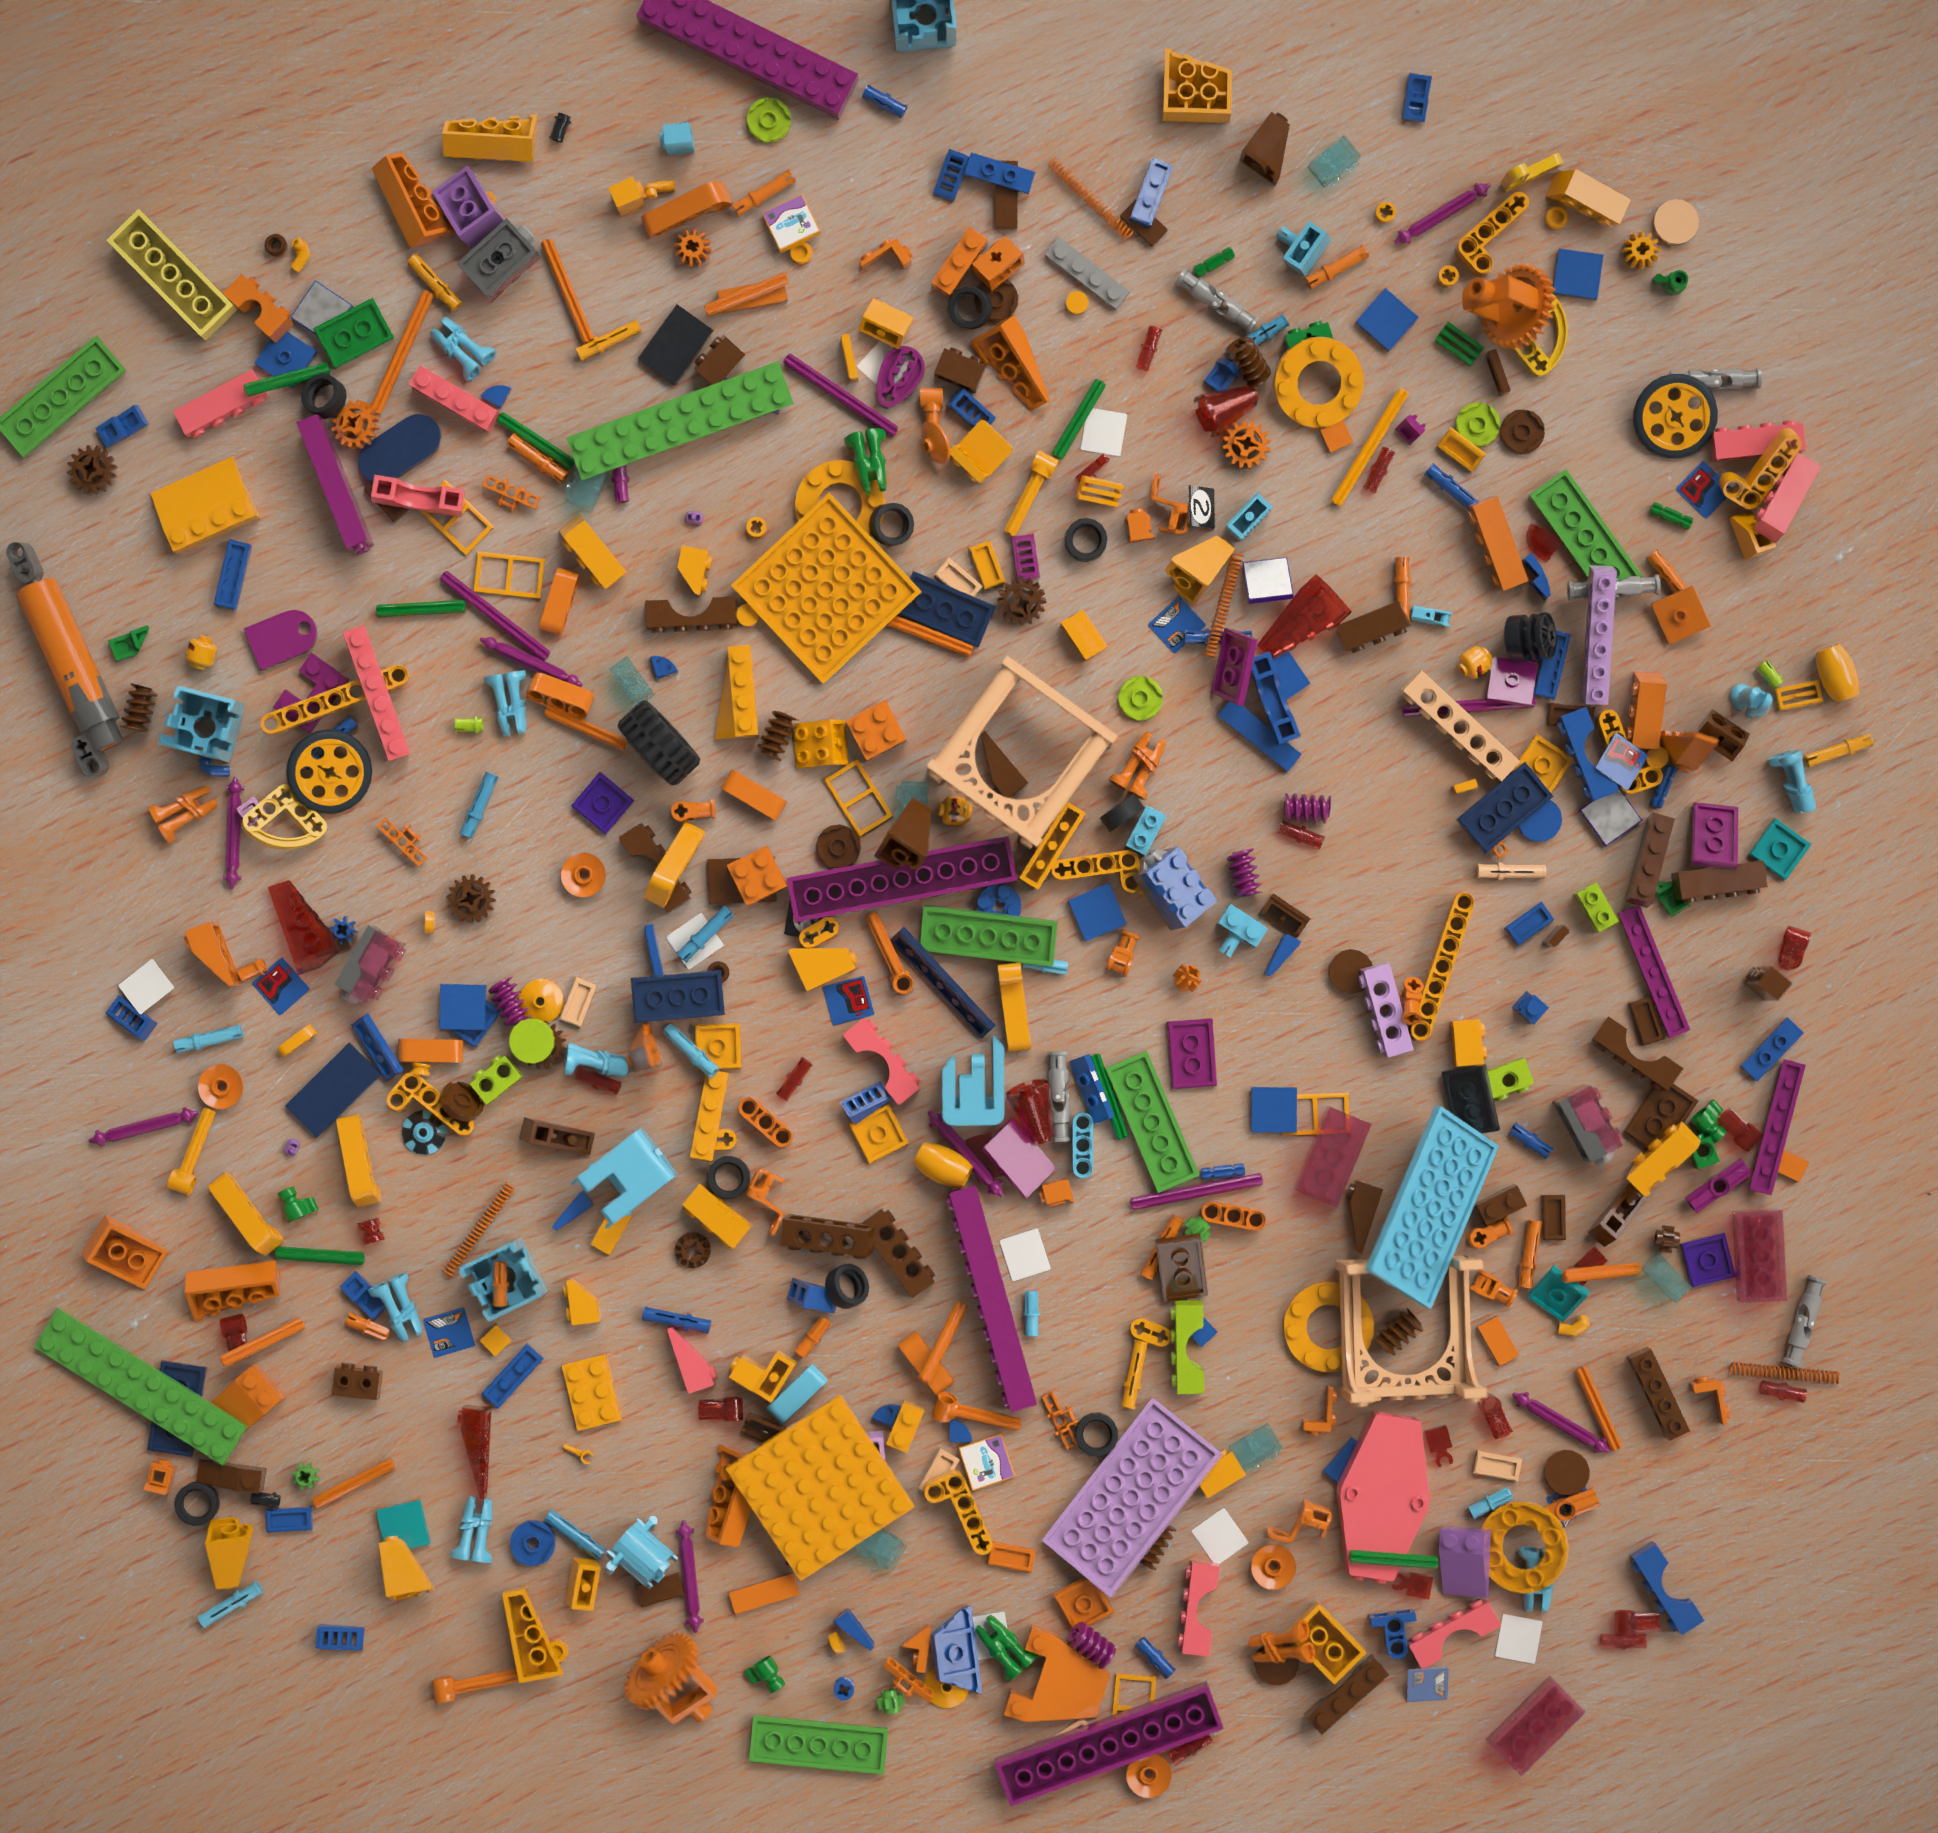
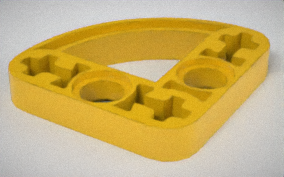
[1513,294,1568,377]
[241,784,327,850]

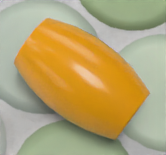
[1816,643,1859,703]
[913,1142,973,1189]

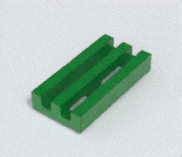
[1434,321,1484,367]

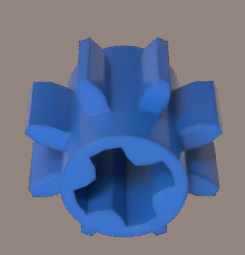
[329,916,359,944]

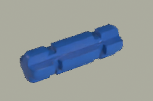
[1650,765,1677,808]
[1201,1163,1245,1180]

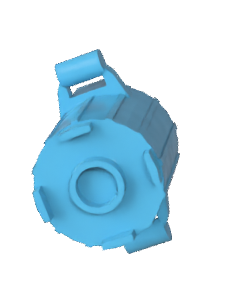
[605,1516,678,1590]

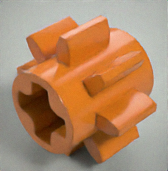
[1173,964,1202,992]

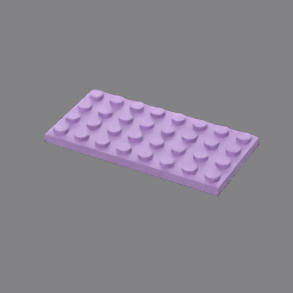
[1042,1397,1223,1598]

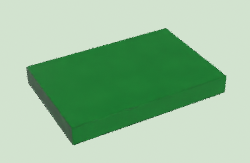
[313,298,394,369]

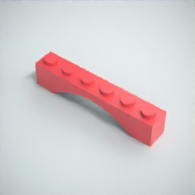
[342,625,410,761]

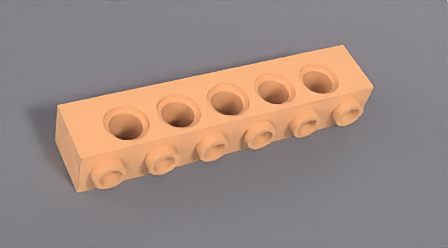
[1401,669,1520,781]

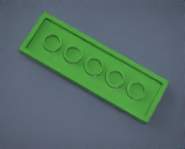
[0,336,127,458]
[1528,469,1644,599]
[920,905,1058,966]
[1105,1051,1200,1193]
[749,1715,888,1774]

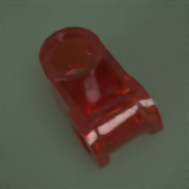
[1778,925,1811,970]

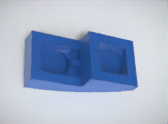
[1402,72,1432,122]
[95,405,149,448]
[1522,553,1551,600]
[340,1271,386,1320]

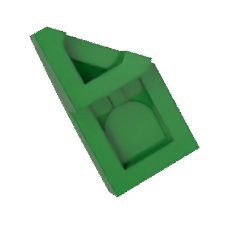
[108,625,149,662]
[1655,881,1690,918]

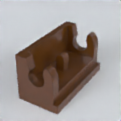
[1258,893,1311,938]
[740,1412,787,1443]

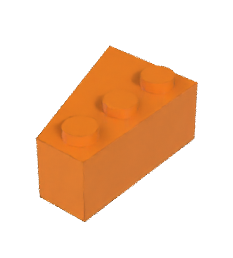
[1626,671,1667,749]

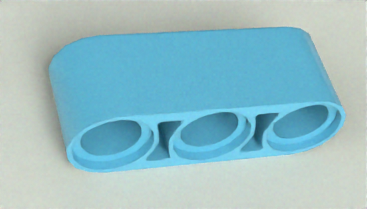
[1072,1112,1093,1178]
[766,1363,828,1425]

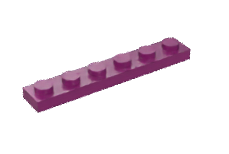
[1617,905,1690,1038]
[1749,1059,1806,1196]

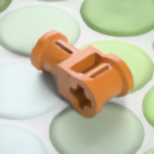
[671,798,716,823]
[1105,929,1141,977]
[1398,977,1424,1025]
[1467,1217,1514,1248]
[1469,1269,1518,1308]

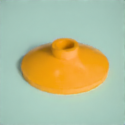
[519,979,564,1023]
[924,1667,969,1708]

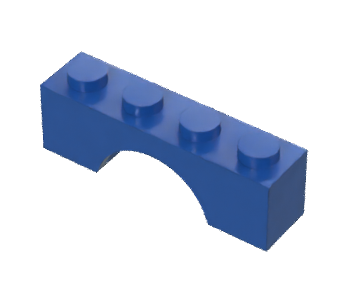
[1251,651,1301,746]
[1557,707,1619,802]
[1630,1541,1705,1635]

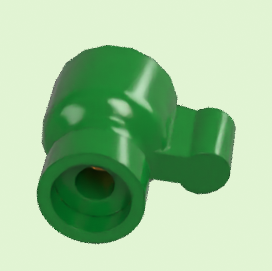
[1652,270,1688,296]
[1690,1099,1727,1143]
[277,1186,319,1223]
[743,1655,786,1693]

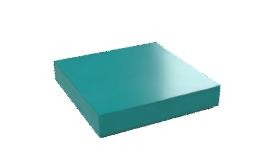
[1748,818,1812,881]
[1526,1265,1590,1323]
[376,1499,431,1549]

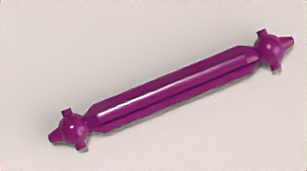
[1394,183,1491,244]
[479,637,583,687]
[223,777,244,889]
[89,1107,199,1147]
[928,1111,1004,1197]
[1512,1392,1611,1454]
[676,1520,704,1633]

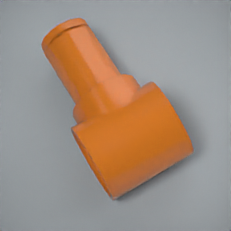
[920,388,943,425]

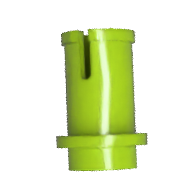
[1756,660,1784,689]
[455,716,484,734]

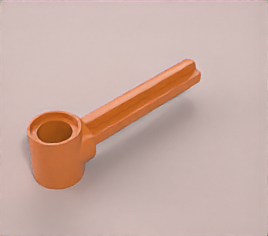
[865,912,915,995]
[932,1392,1021,1431]
[431,1668,519,1703]

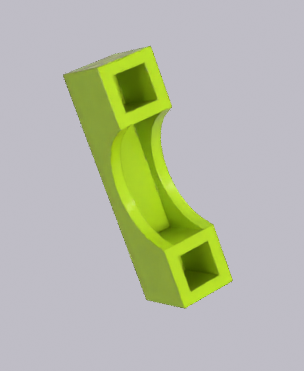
[1170,1300,1204,1394]

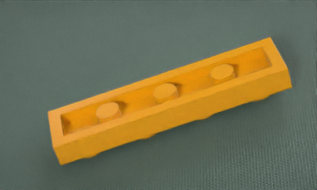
[690,1071,729,1162]

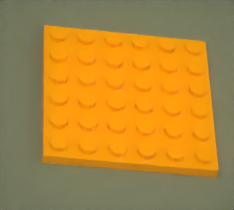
[731,493,922,684]
[726,1394,915,1581]

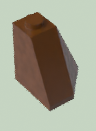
[1239,112,1290,186]
[874,797,932,869]

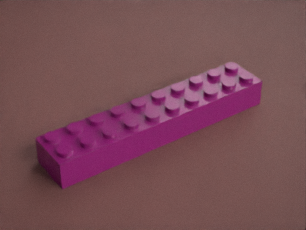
[636,0,859,120]
[787,836,1017,923]
[946,1184,1037,1412]
[994,1681,1224,1807]

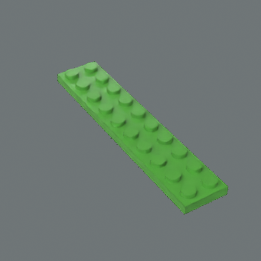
[566,361,794,480]
[34,1308,248,1465]

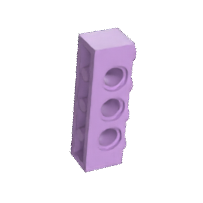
[1358,962,1414,1057]

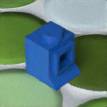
[1511,991,1549,1024]

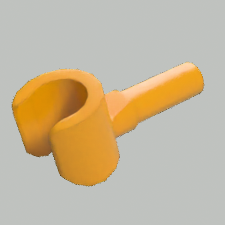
[563,1444,594,1464]

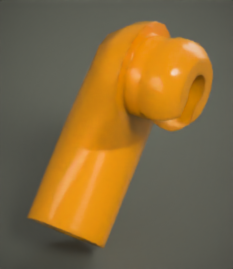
[290,238,310,273]

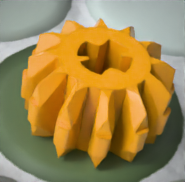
[1621,231,1661,270]

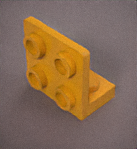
[793,719,848,768]

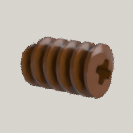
[1227,337,1271,388]
[119,683,158,732]
[757,711,799,761]
[1373,1308,1424,1356]
[1140,1525,1177,1570]

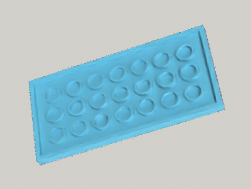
[1365,1105,1499,1309]

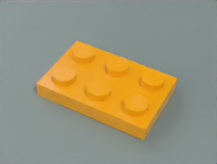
[562,1354,622,1431]

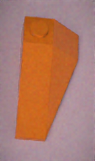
[970,315,1050,410]
[1660,731,1718,773]
[626,1022,662,1072]

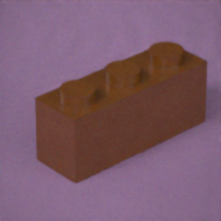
[1336,601,1411,653]
[1744,966,1793,1001]

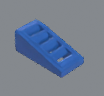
[933,149,969,201]
[946,387,996,427]
[1264,934,1301,976]
[106,995,157,1041]
[840,1082,892,1125]
[552,1190,594,1231]
[833,1608,875,1651]
[315,1624,365,1650]

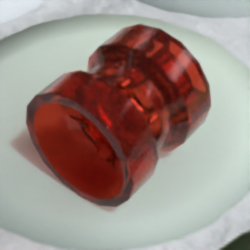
[357,1218,385,1245]

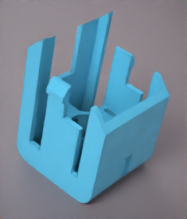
[892,0,956,52]
[159,686,245,762]
[942,1035,1004,1125]
[570,1128,679,1229]
[459,1238,547,1322]

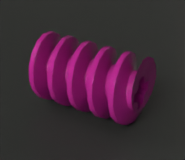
[1284,793,1331,824]
[1227,848,1263,897]
[488,976,532,1027]
[1067,1621,1116,1670]

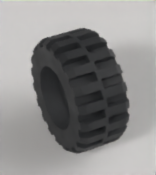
[617,700,700,786]

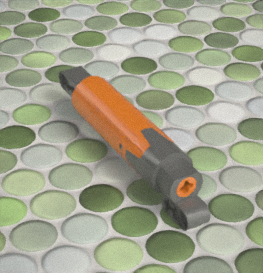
[6,542,124,777]

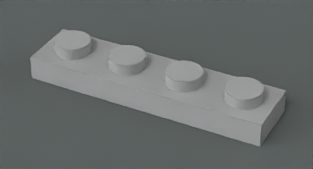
[1045,237,1130,310]

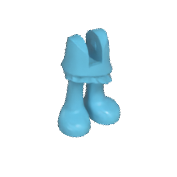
[430,316,497,382]
[484,670,526,736]
[1730,684,1772,718]
[1767,749,1816,813]
[564,1043,628,1077]
[368,1272,423,1343]
[450,1496,493,1563]
[1518,1546,1554,1612]

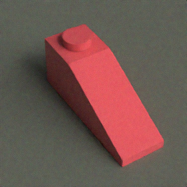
[667,1326,718,1394]

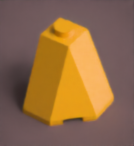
[1165,536,1235,605]
[205,1516,253,1590]
[379,1536,435,1601]

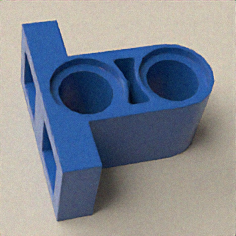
[787,1278,837,1313]
[1368,1609,1417,1659]

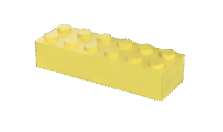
[107,209,238,341]

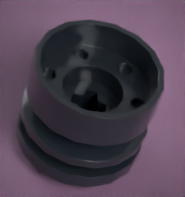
[1504,612,1557,663]

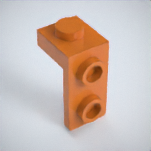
[859,238,912,270]
[1689,1376,1730,1425]
[1302,1385,1337,1435]

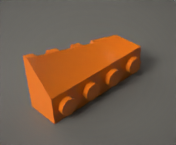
[372,152,455,248]
[185,1261,281,1322]
[705,1444,751,1547]

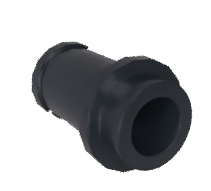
[549,112,571,143]
[250,1492,281,1510]

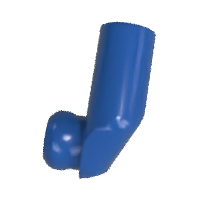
[198,757,230,777]

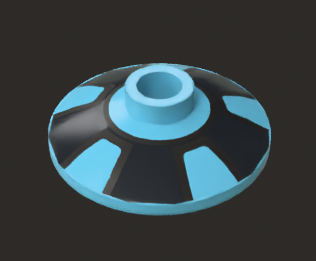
[402,1110,447,1155]

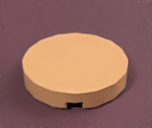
[1653,199,1699,245]

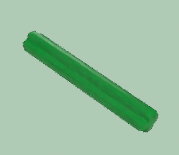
[243,362,331,397]
[1052,378,1106,460]
[496,412,575,469]
[376,600,466,617]
[1090,1053,1128,1140]
[275,1246,365,1265]
[1349,1550,1438,1569]

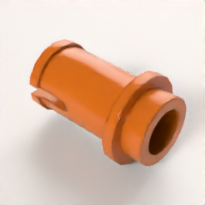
[237,958,268,982]

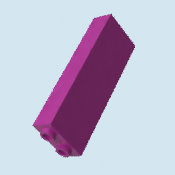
[296,414,374,555]

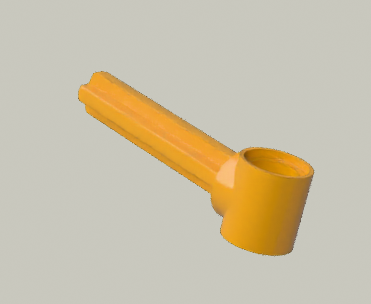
[1004,450,1059,536]
[167,1108,216,1196]

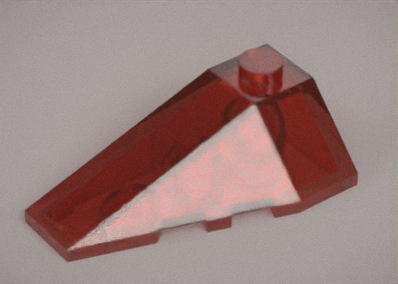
[1257,574,1352,660]
[268,880,339,975]
[457,1405,492,1499]

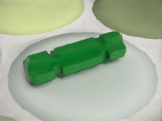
[1193,247,1235,278]
[1649,502,1693,529]

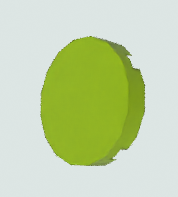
[747,97,791,143]
[1455,402,1501,448]
[1118,676,1163,721]
[509,1018,555,1063]

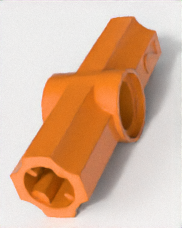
[1543,1487,1600,1522]

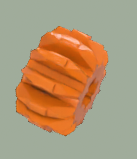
[674,228,712,268]

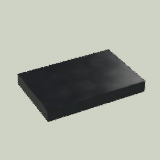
[638,304,714,386]
[1442,1064,1500,1134]

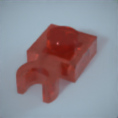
[1075,453,1110,486]
[1424,1424,1453,1467]
[1391,1572,1433,1600]

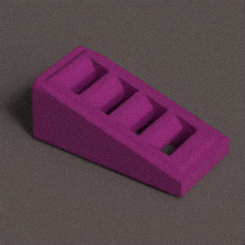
[1012,534,1040,581]

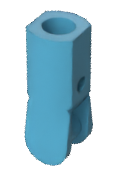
[1410,605,1453,627]

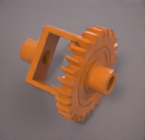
[1462,263,1556,350]
[624,1632,717,1724]

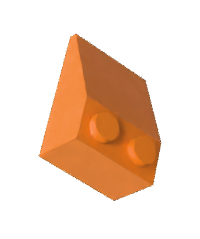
[184,921,242,987]
[82,1214,168,1290]
[211,1363,286,1433]

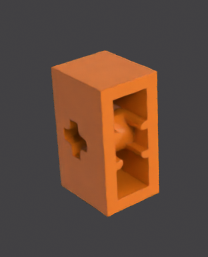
[972,236,1025,292]

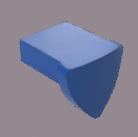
[1204,358,1240,395]

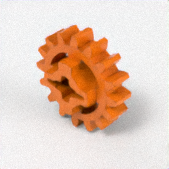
[332,399,380,449]
[1222,420,1271,470]

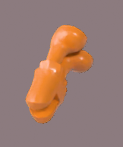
[1108,731,1166,800]
[148,785,218,844]
[1248,1620,1315,1663]

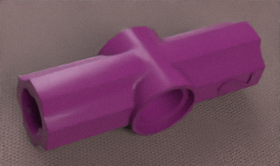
[1685,1158,1752,1213]

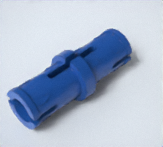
[862,84,908,119]
[1508,1122,1553,1160]
[1134,1636,1176,1679]

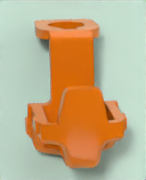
[1151,473,1189,535]
[744,1169,784,1236]
[1266,1499,1332,1542]

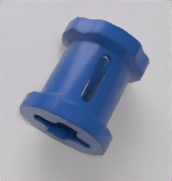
[834,1676,855,1701]

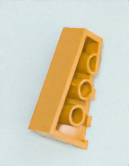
[442,114,538,163]
[714,645,759,740]
[502,1585,564,1683]

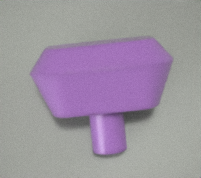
[685,511,703,525]
[283,1139,300,1156]

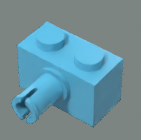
[1276,221,1331,277]
[1217,904,1268,958]

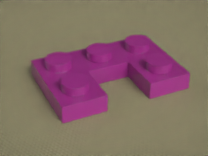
[272,653,349,734]

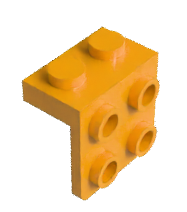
[950,420,1013,483]

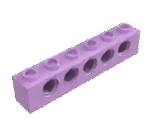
[1581,566,1617,705]

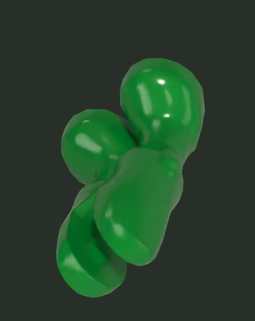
[844,428,887,495]
[975,1615,1039,1683]

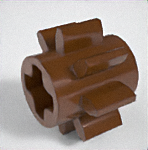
[1654,1225,1680,1253]

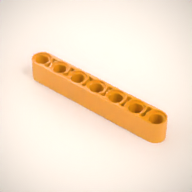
[260,665,409,736]
[1408,892,1475,1041]

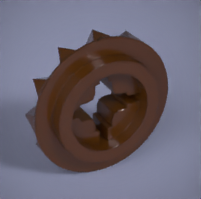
[675,1232,711,1268]

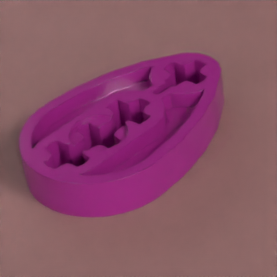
[877,346,925,409]

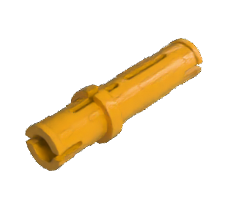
[407,253,463,312]
[575,319,642,361]
[1804,733,1874,768]
[1121,1339,1148,1409]

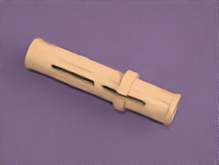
[1477,862,1546,880]

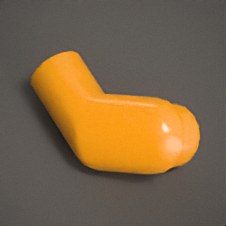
[644,180,675,199]
[1557,1315,1590,1337]

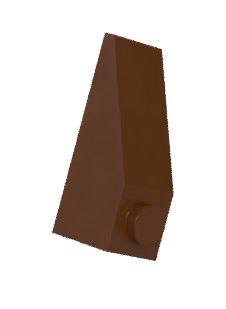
[981,731,1028,799]
[519,1117,595,1155]
[1346,1180,1383,1254]
[1588,1182,1651,1247]
[196,1459,267,1494]

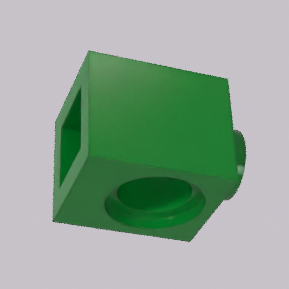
[1690,1133,1720,1169]

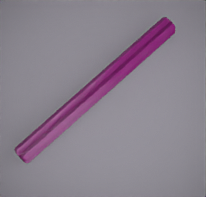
[783,353,898,437]
[440,571,550,661]
[1402,695,1536,717]
[1130,1173,1263,1210]

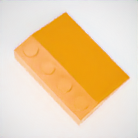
[150,457,260,555]

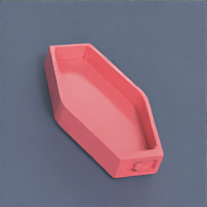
[1336,1411,1430,1584]

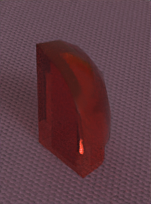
[1526,524,1562,563]

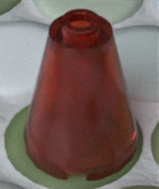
[1194,385,1259,437]
[1006,1078,1054,1144]

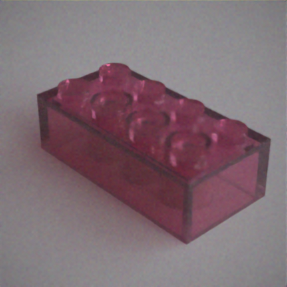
[1293,1106,1372,1207]
[1732,1209,1787,1303]
[1486,1676,1586,1776]

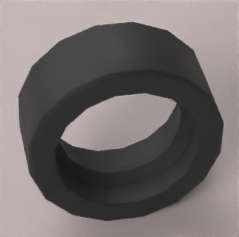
[947,286,993,329]
[301,373,347,419]
[869,503,914,546]
[1064,518,1108,562]
[1100,794,1144,832]
[707,1156,750,1199]
[825,1264,869,1309]
[1075,1412,1118,1457]
[174,1482,220,1526]

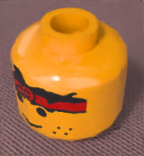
[185,635,218,670]
[1458,646,1493,679]
[937,796,972,827]

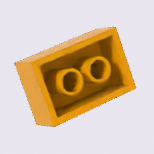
[1285,1600,1367,1685]

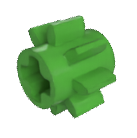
[1184,1216,1211,1242]
[292,1461,320,1490]
[877,1688,905,1714]

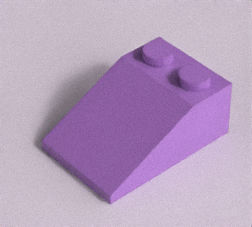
[432,165,505,249]
[1439,1526,1491,1598]

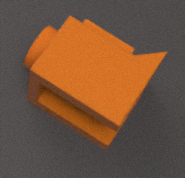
[1126,508,1156,543]
[1039,1178,1074,1207]
[143,1458,177,1495]

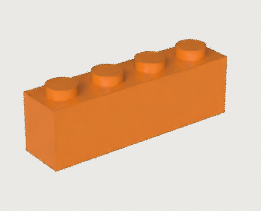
[1468,496,1528,591]

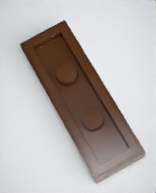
[995,161,1018,229]

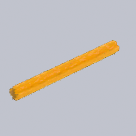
[1331,388,1409,507]

